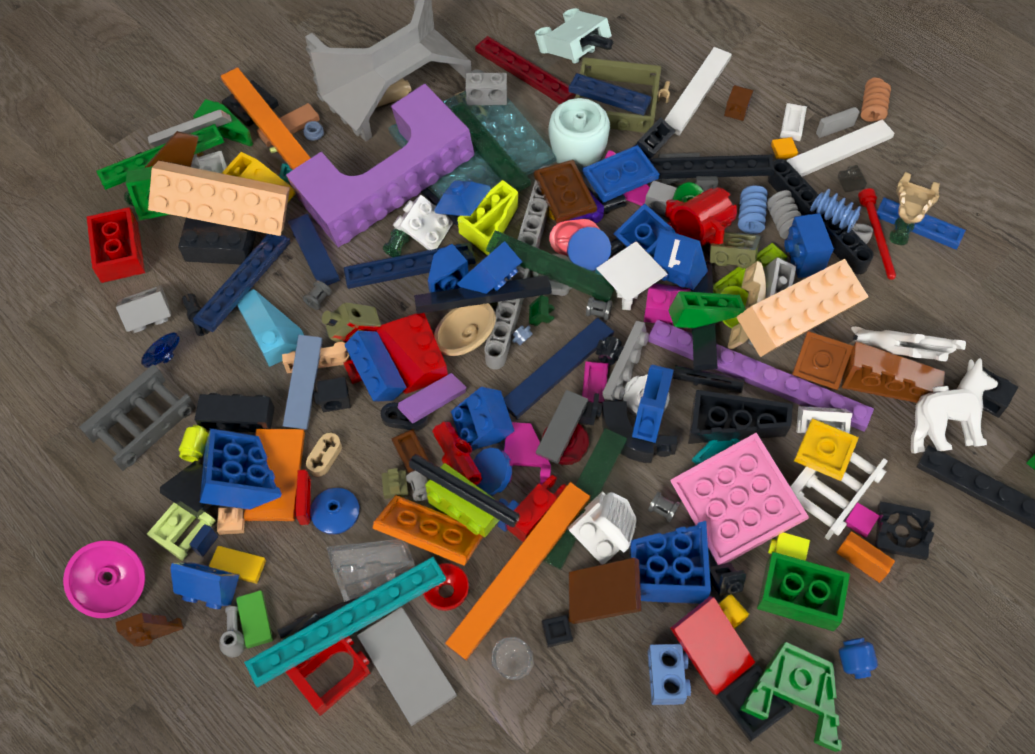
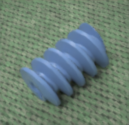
[738,186,768,235]
[810,189,861,233]

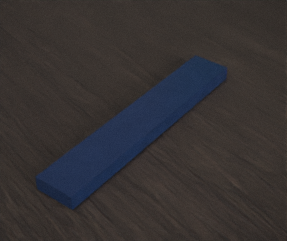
[193,234,290,332]
[343,242,476,289]
[504,318,614,419]

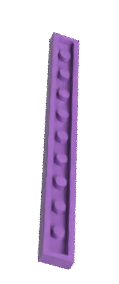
[648,320,874,432]

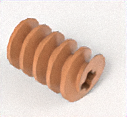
[861,77,891,122]

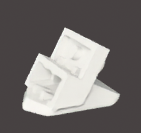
[568,491,637,565]

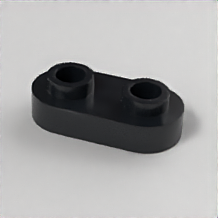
[380,402,428,430]

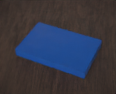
[583,145,659,203]

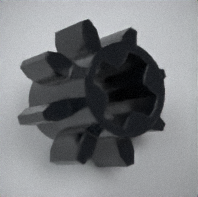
[595,336,624,365]

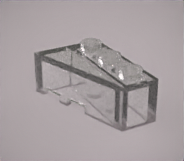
[326,539,415,602]

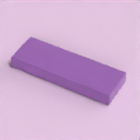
[398,373,467,423]

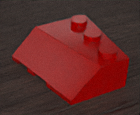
[374,313,448,394]

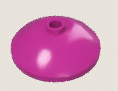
[63,540,145,618]

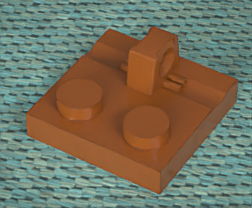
[792,331,853,390]

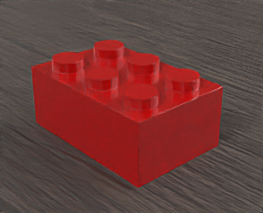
[87,207,145,283]

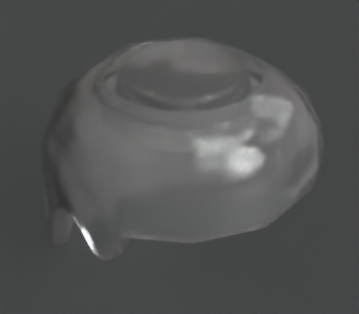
[491,637,534,681]

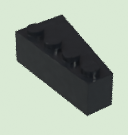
[688,390,793,444]

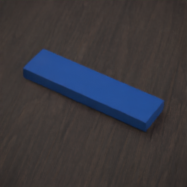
[877,198,966,250]

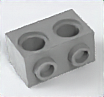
[466,73,507,105]

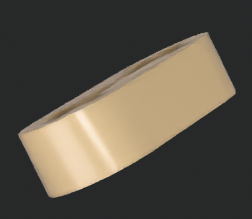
[306,433,342,477]

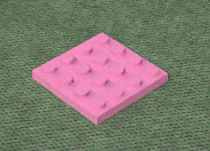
[670,433,809,565]

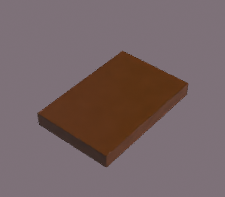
[534,160,597,223]
[569,558,641,624]

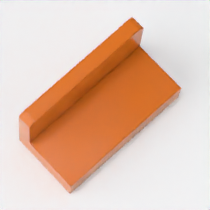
[836,531,895,583]

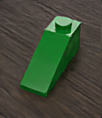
[193,99,253,146]
[668,291,746,328]

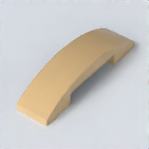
[728,261,766,349]

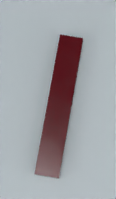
[475,36,576,104]

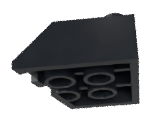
[178,217,257,265]

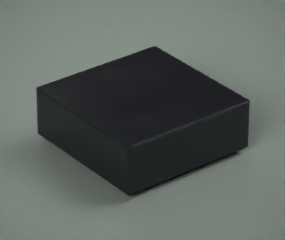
[541,614,573,648]

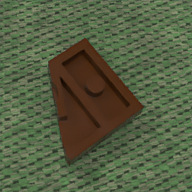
[115,613,184,647]

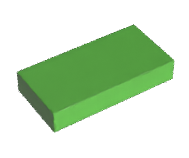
[236,590,273,649]

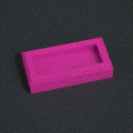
[582,361,608,403]

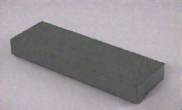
[535,390,588,464]

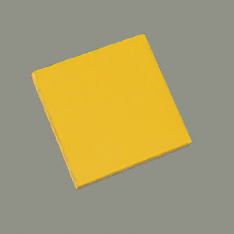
[794,418,859,481]

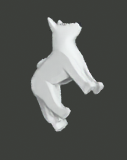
[849,326,966,361]
[911,358,998,453]

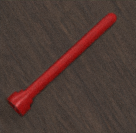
[858,188,896,280]

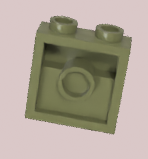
[710,232,761,268]

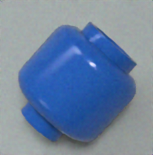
[839,638,878,679]

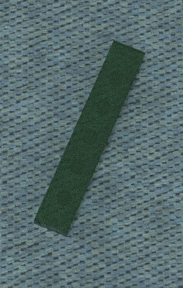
[450,102,531,192]
[486,230,614,302]
[543,428,627,570]

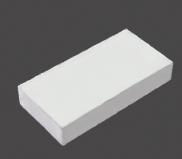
[780,103,807,141]

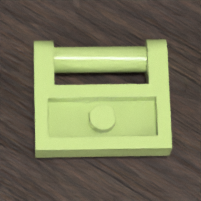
[147,503,216,561]

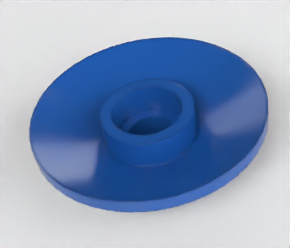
[310,488,360,534]

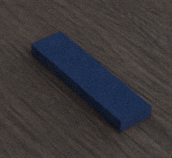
[569,73,652,116]
[288,214,340,286]

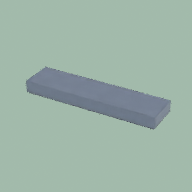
[283,335,323,430]

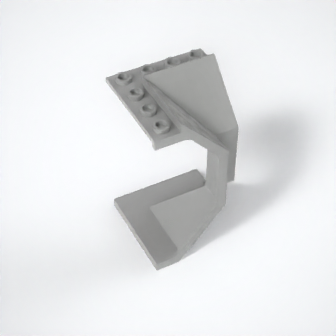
[305,0,471,141]

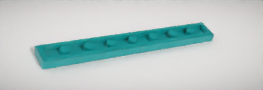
[244,557,446,688]

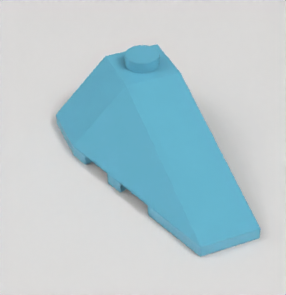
[237,289,304,367]

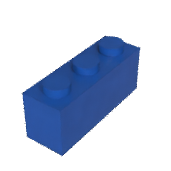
[345,331,407,401]

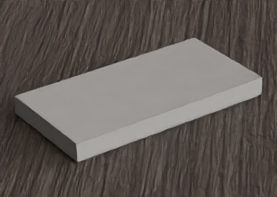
[357,607,457,726]

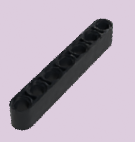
[768,159,874,275]

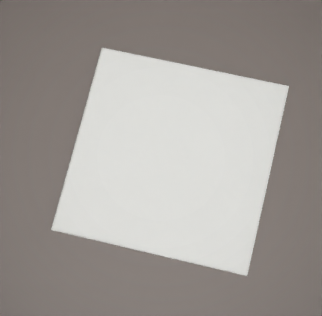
[596,242,668,302]

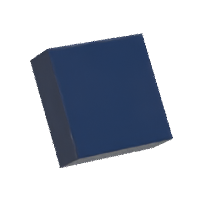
[189,524,218,557]

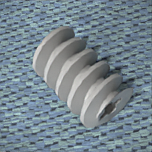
[767,190,801,239]

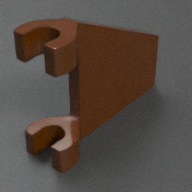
[145,131,199,168]

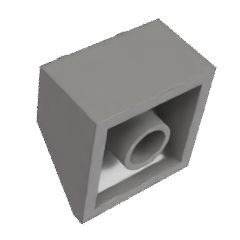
[116,285,171,333]

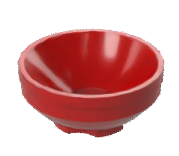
[423,563,469,611]

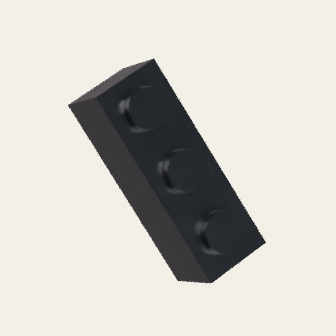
[194,393,275,432]

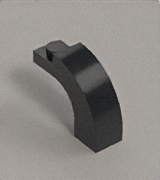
[602,401,677,463]

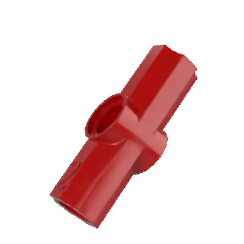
[432,421,483,485]

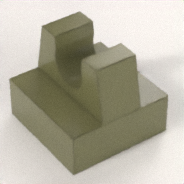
[382,468,409,499]

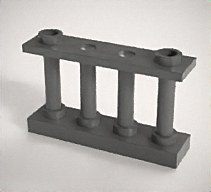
[79,364,196,471]

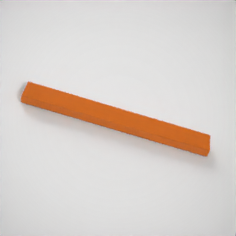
[221,67,311,170]
[445,482,590,661]

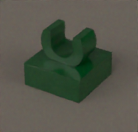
[529,295,555,326]

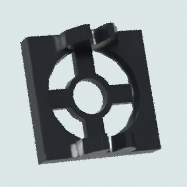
[875,501,935,560]

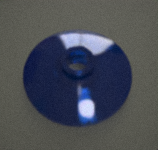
[141,332,180,368]

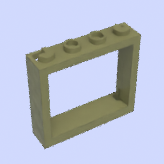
[575,57,661,133]

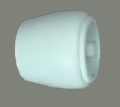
[548,98,610,172]

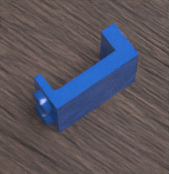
[632,365,674,443]

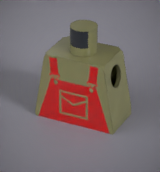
[322,302,381,343]

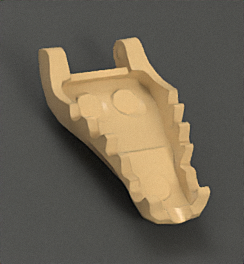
[896,172,940,224]

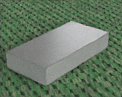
[816,107,859,138]

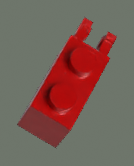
[507,475,567,542]

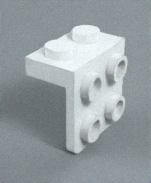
[391,195,453,250]

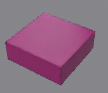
[845,502,879,538]

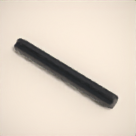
[409,454,520,527]

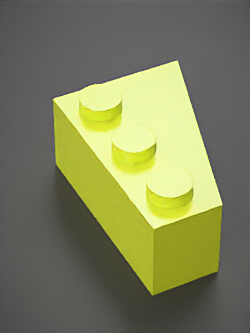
[458,180,518,256]

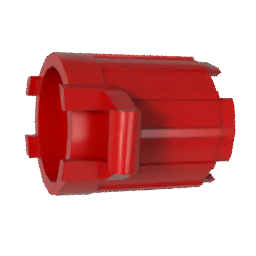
[665,187,737,246]

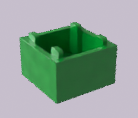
[126,166,171,221]

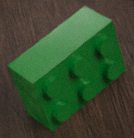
[757,552,850,632]

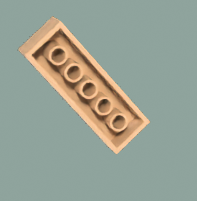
[148,161,290,236]
[736,259,868,357]

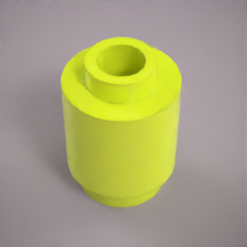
[179,425,209,462]

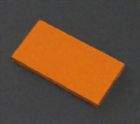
[244,429,305,521]
[373,495,483,566]

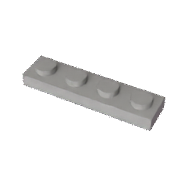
[603,321,649,401]

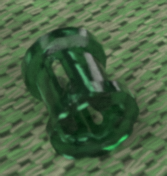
[889,217,915,246]
[383,229,409,257]

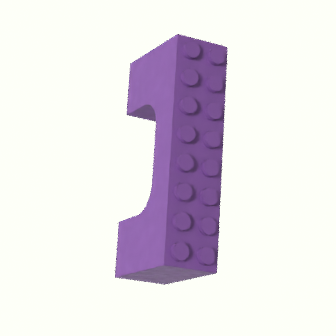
[286,84,474,248]

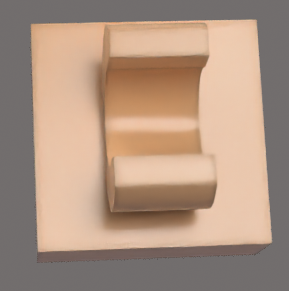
[217,507,245,535]

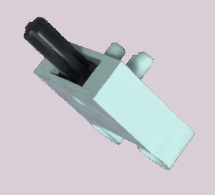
[535,8,614,64]

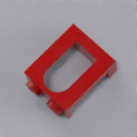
[286,636,370,716]

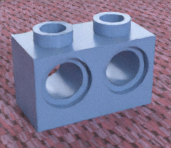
[648,644,691,705]

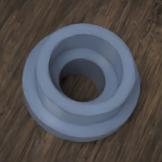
[303,121,324,141]
[512,325,533,346]

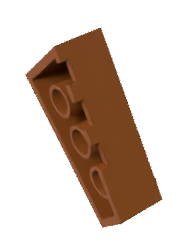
[842,341,945,403]

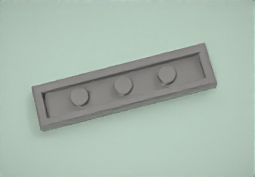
[148,110,232,147]

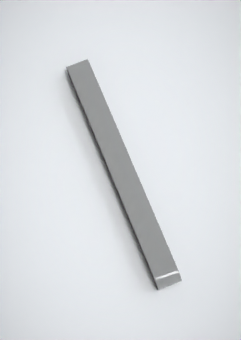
[484,166,549,369]

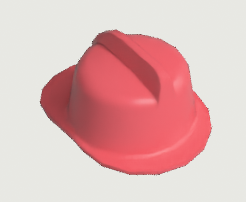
[549,219,600,256]

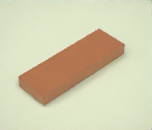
[257,103,320,147]

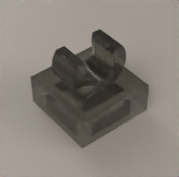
[838,165,867,193]

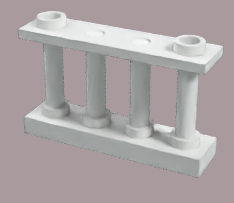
[790,427,888,540]

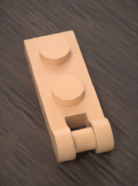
[282,342,350,373]

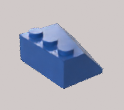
[200,429,282,510]
[630,521,711,604]

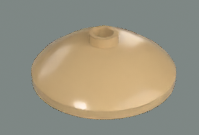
[434,303,496,356]

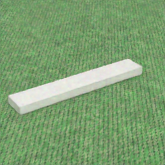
[665,47,732,136]
[786,119,894,177]

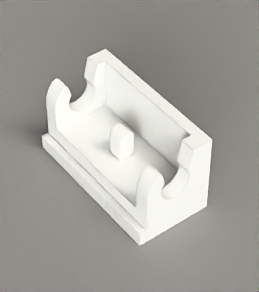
[796,406,852,433]

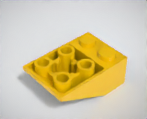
[221,152,295,202]

